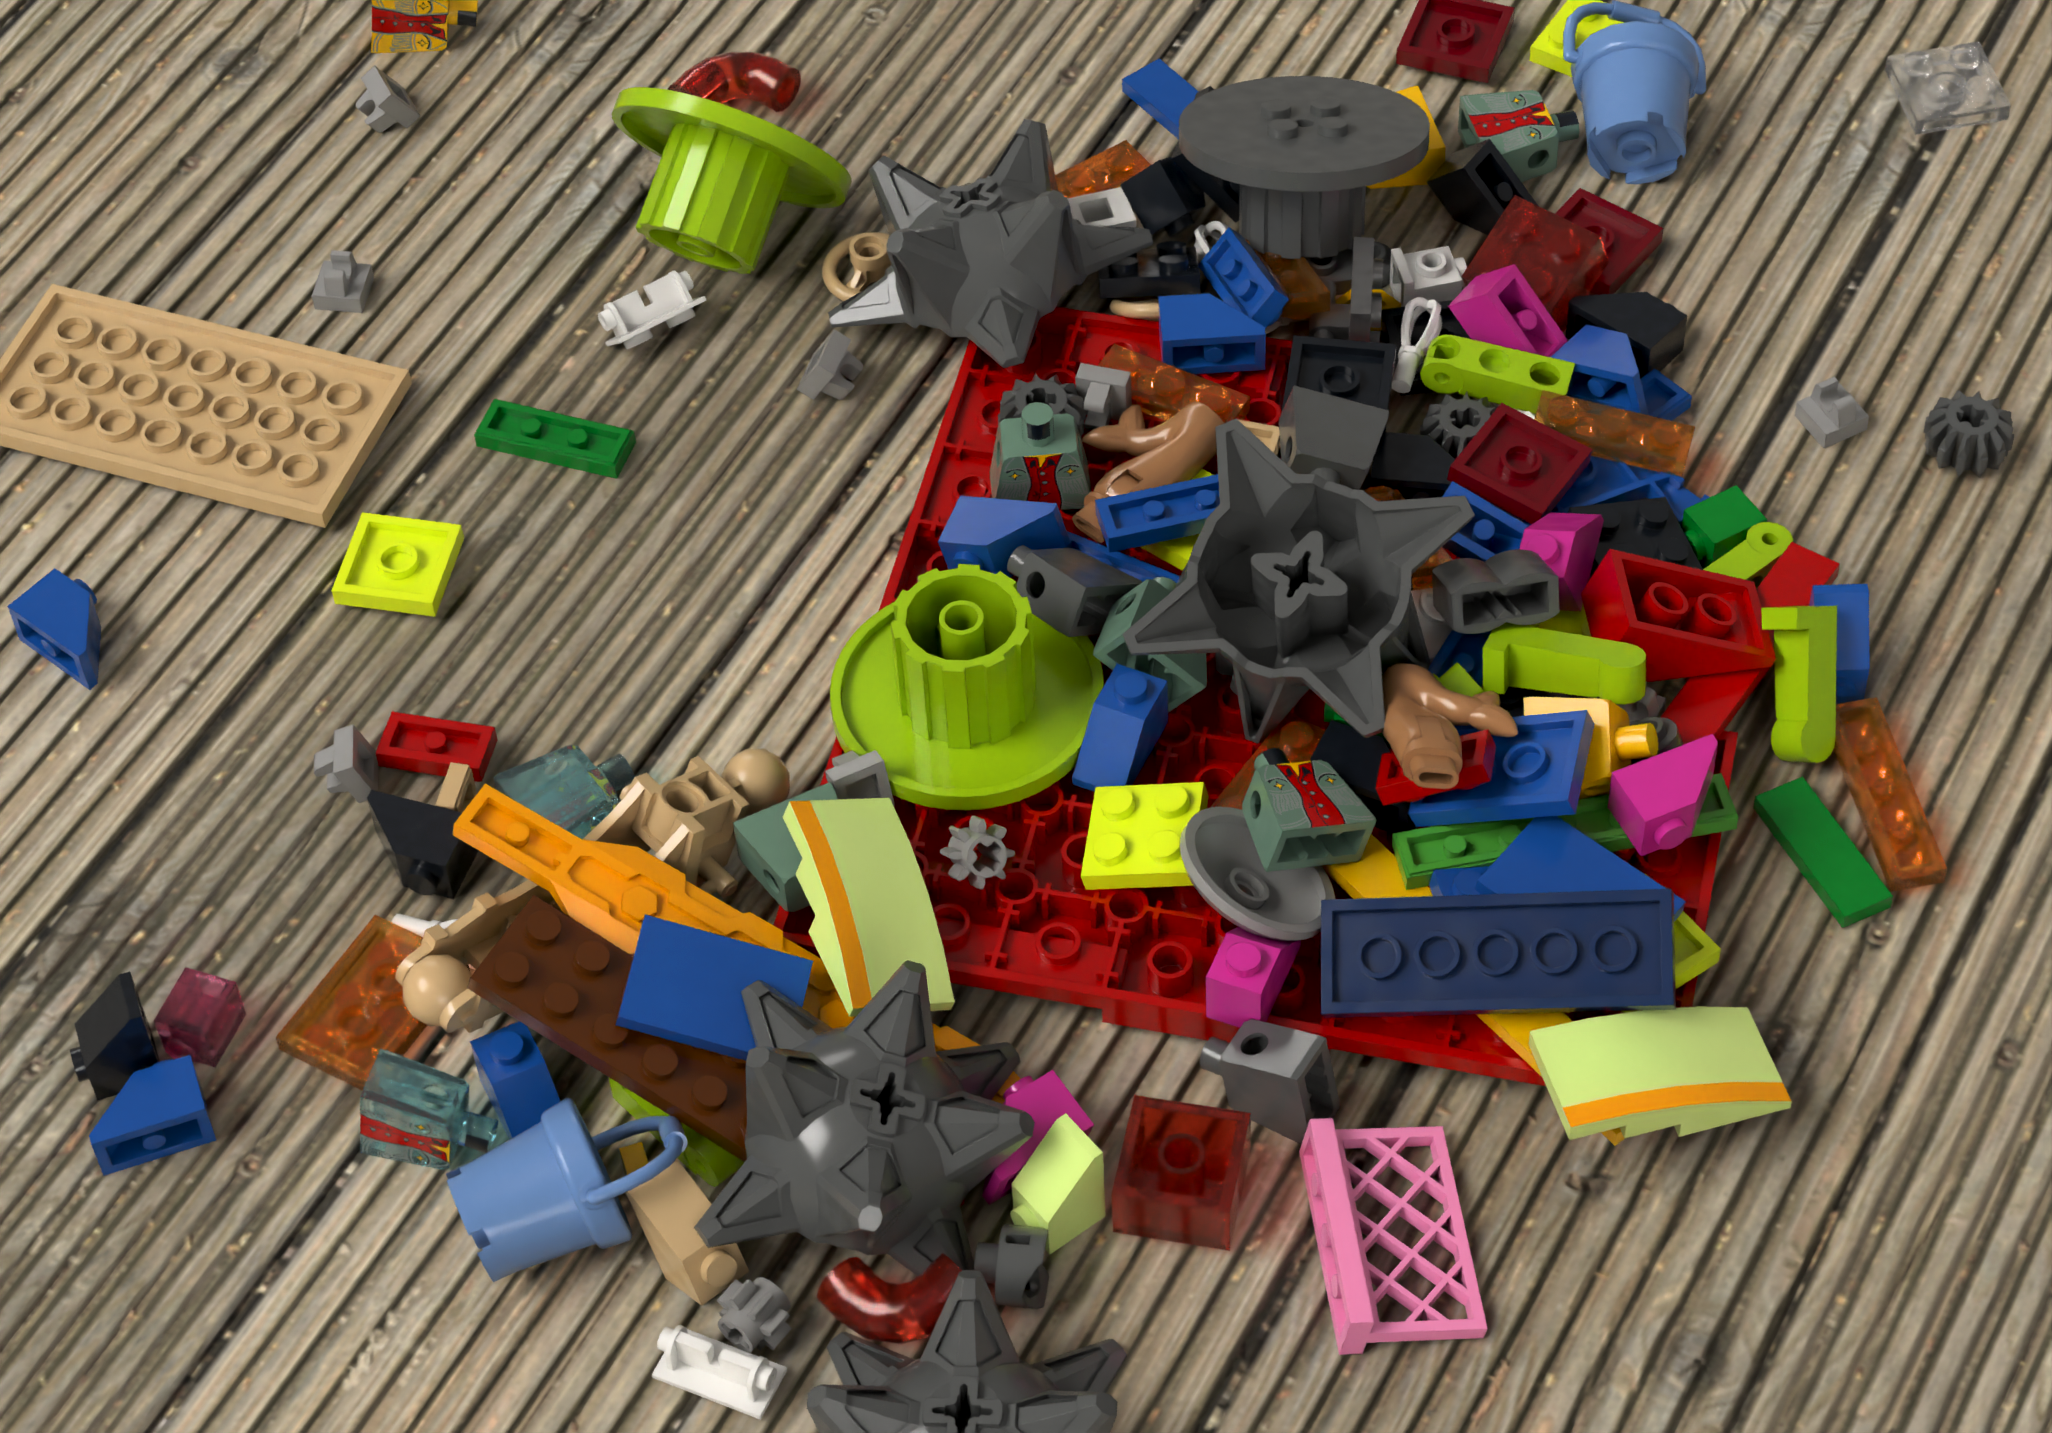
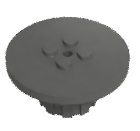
[1179,76,1430,260]

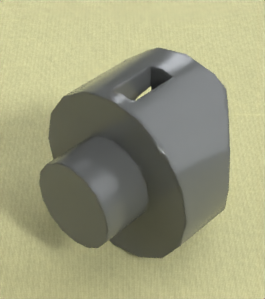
[974,1224,1049,1309]

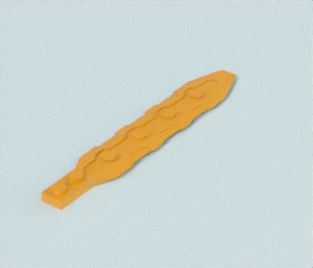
[453,783,1021,1104]

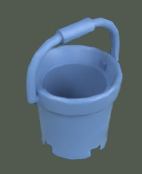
[1563,0,1706,184]
[446,1098,688,1282]

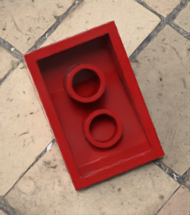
[1581,549,1776,682]

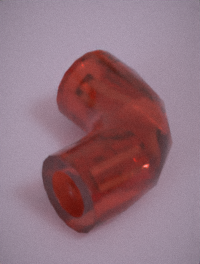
[668,52,801,112]
[817,1253,962,1345]

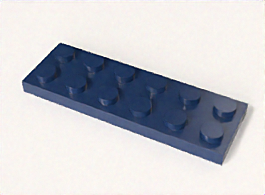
[1321,889,1676,1018]

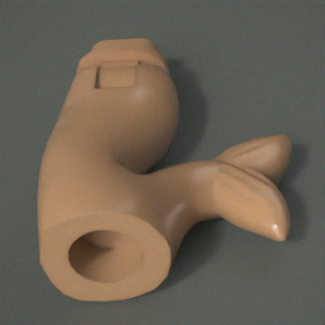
[1072,402,1224,543]
[1381,664,1518,789]

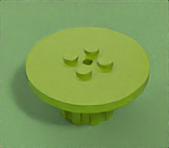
[611,87,852,274]
[830,564,1104,810]

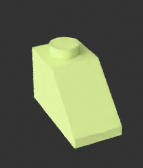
[1010,1113,1106,1254]

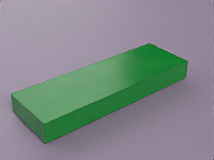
[474,399,636,479]
[1753,776,1893,928]

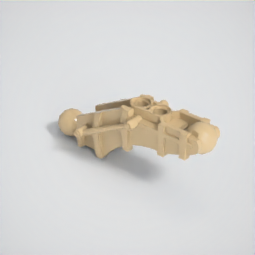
[395,749,790,1033]

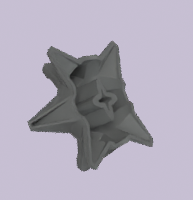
[828,119,1153,368]
[1122,418,1475,744]
[694,960,1035,1298]
[807,1270,1127,1433]

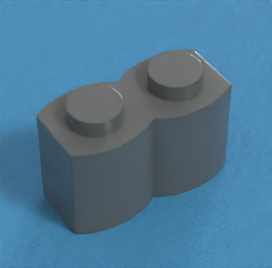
[1432,549,1560,634]

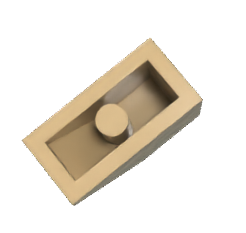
[625,1159,749,1306]

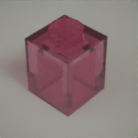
[154,967,246,1068]

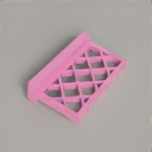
[1299,1118,1488,1355]

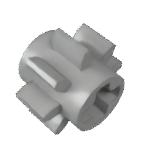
[940,816,1015,889]
[717,1277,792,1352]

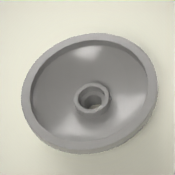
[1180,807,1335,941]

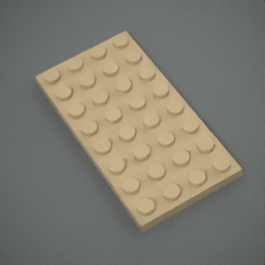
[0,284,412,528]

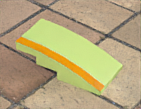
[783,798,955,1017]
[1529,1006,1792,1140]

